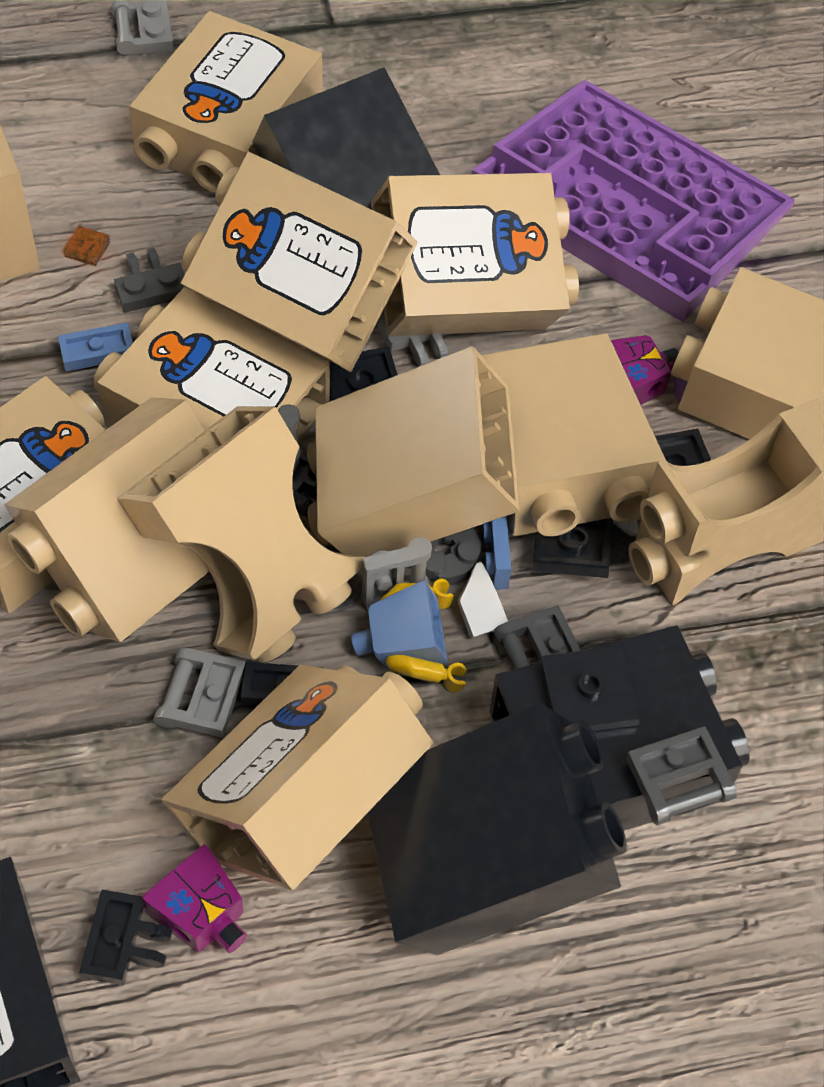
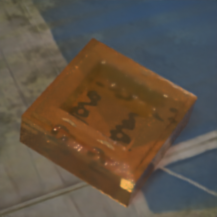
[63,225,110,267]

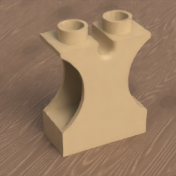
[629,398,824,605]
[118,406,365,663]

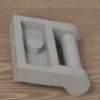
[111,0,174,55]
[361,537,432,611]
[153,648,246,738]

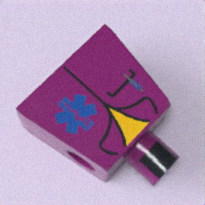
[611,335,679,405]
[142,843,247,953]

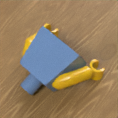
[351,579,467,693]

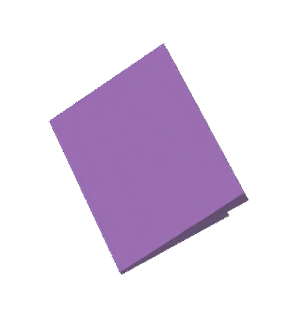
[471,80,795,322]

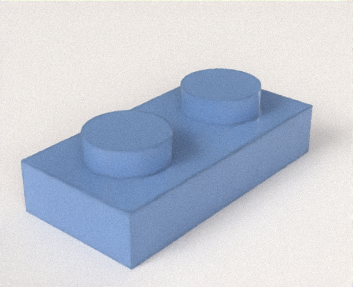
[58,322,133,371]
[482,516,511,590]

